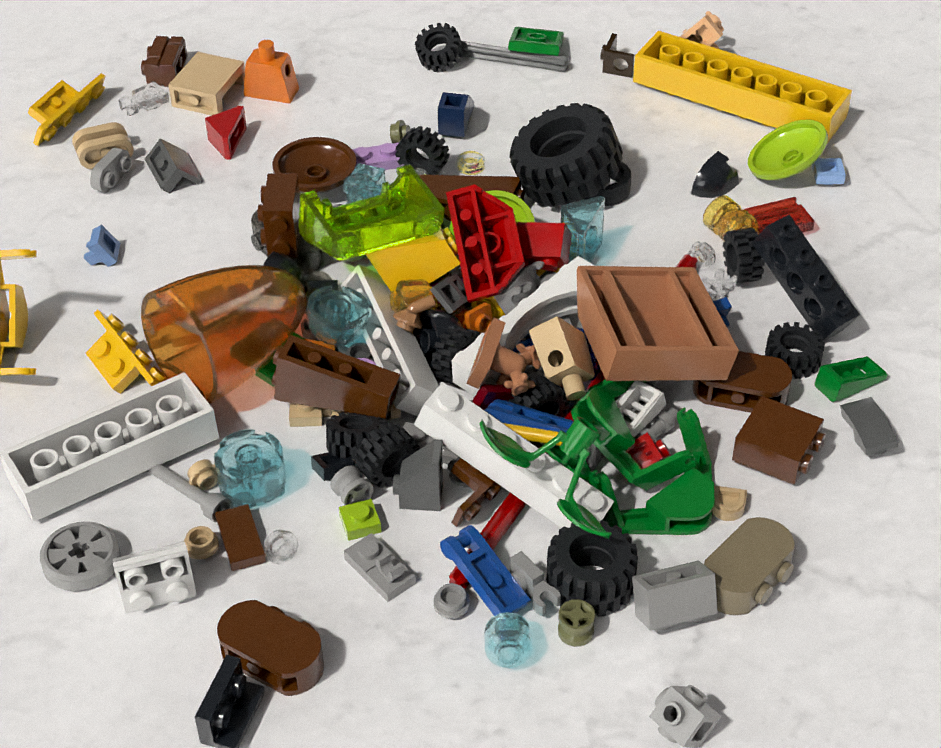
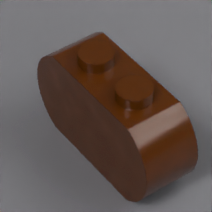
[692,351,792,413]
[217,600,324,696]

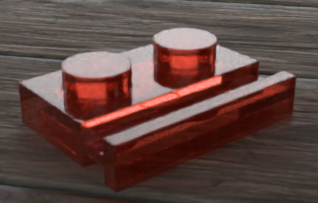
[742,197,815,235]

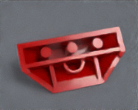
[446,184,525,303]

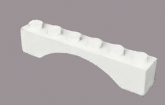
[452,256,595,396]

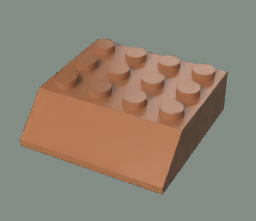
[577,266,739,381]

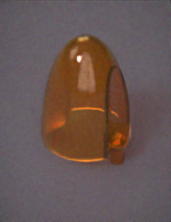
[141,265,306,404]

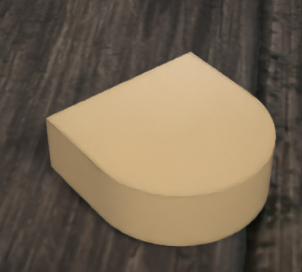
[712,485,747,521]

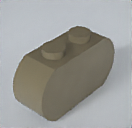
[704,517,795,615]

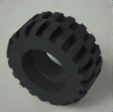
[509,103,623,207]

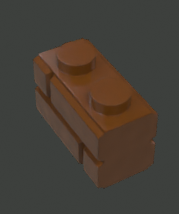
[141,36,188,87]

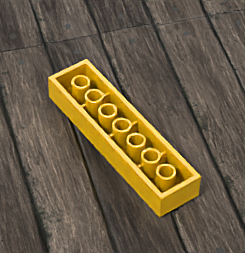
[633,31,852,144]

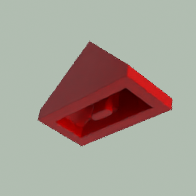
[205,106,247,160]

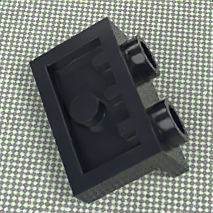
[195,654,265,748]

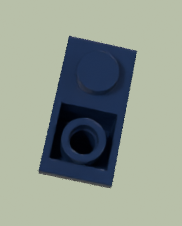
[437,92,474,137]

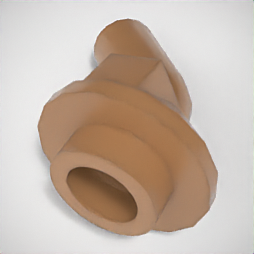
[393,295,436,332]

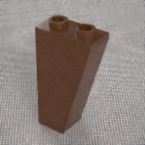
[406,174,525,221]
[272,335,401,418]

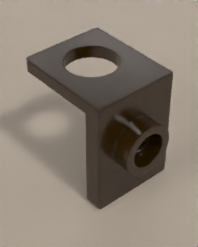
[600,33,635,78]

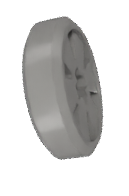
[40,521,121,591]

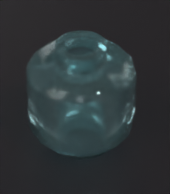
[484,612,533,668]

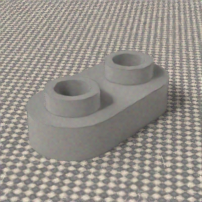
[90,147,132,192]

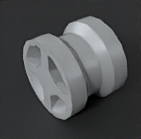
[330,465,374,505]

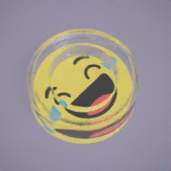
[457,151,485,175]

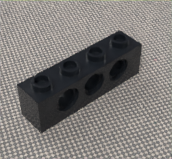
[752,214,860,341]

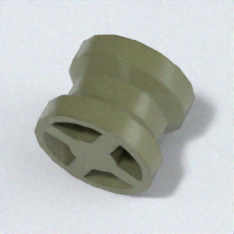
[558,599,595,647]

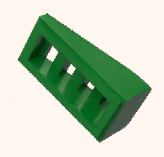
[814,356,888,402]

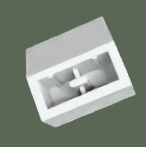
[113,541,197,614]

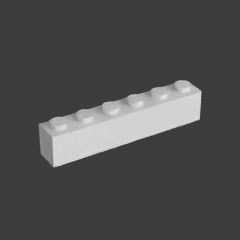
[341,264,439,416]
[414,382,614,528]

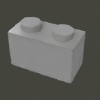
[632,560,718,631]

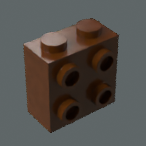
[257,173,303,258]
[732,396,826,485]

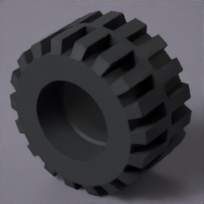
[546,520,638,617]

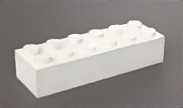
[0,372,219,522]

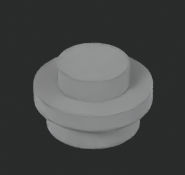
[433,583,470,618]

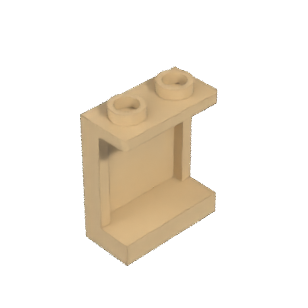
[168,52,245,115]

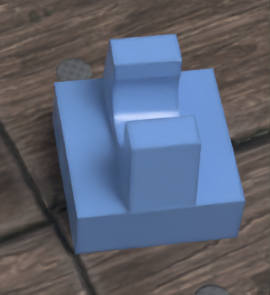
[84,224,121,267]

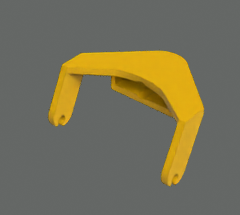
[0,249,37,376]

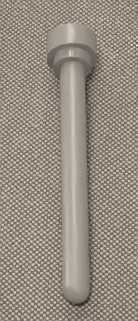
[147,464,232,522]

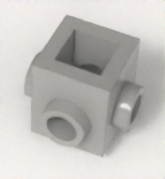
[649,685,721,747]

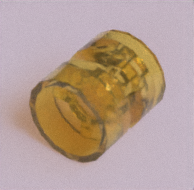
[703,195,758,242]

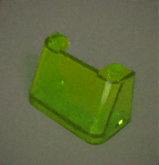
[299,164,445,261]

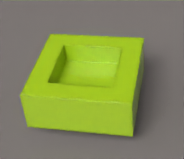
[339,499,382,541]

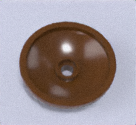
[272,137,357,194]

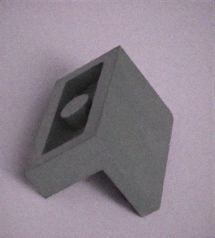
[145,138,202,193]

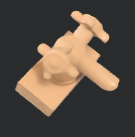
[679,11,724,50]

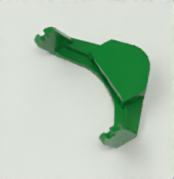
[571,380,696,490]
[588,407,715,535]

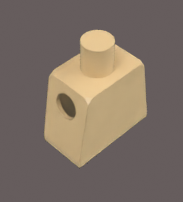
[529,316,595,400]

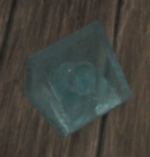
[561,196,605,263]

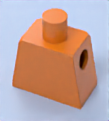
[244,40,299,104]

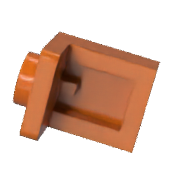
[455,302,493,334]

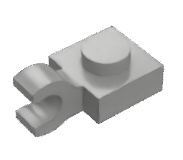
[510,551,561,616]

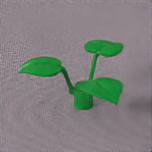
[479,416,612,539]

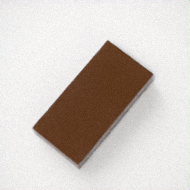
[215,504,266,571]

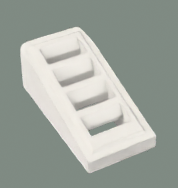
[617,381,666,438]

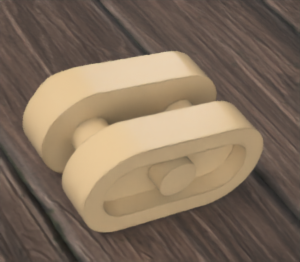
[72,122,134,169]

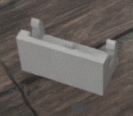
[494,261,555,315]

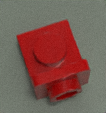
[627,432,671,469]

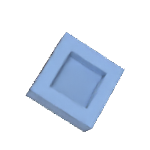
[812,158,846,185]

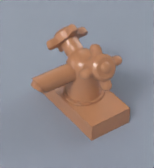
[466,318,542,396]

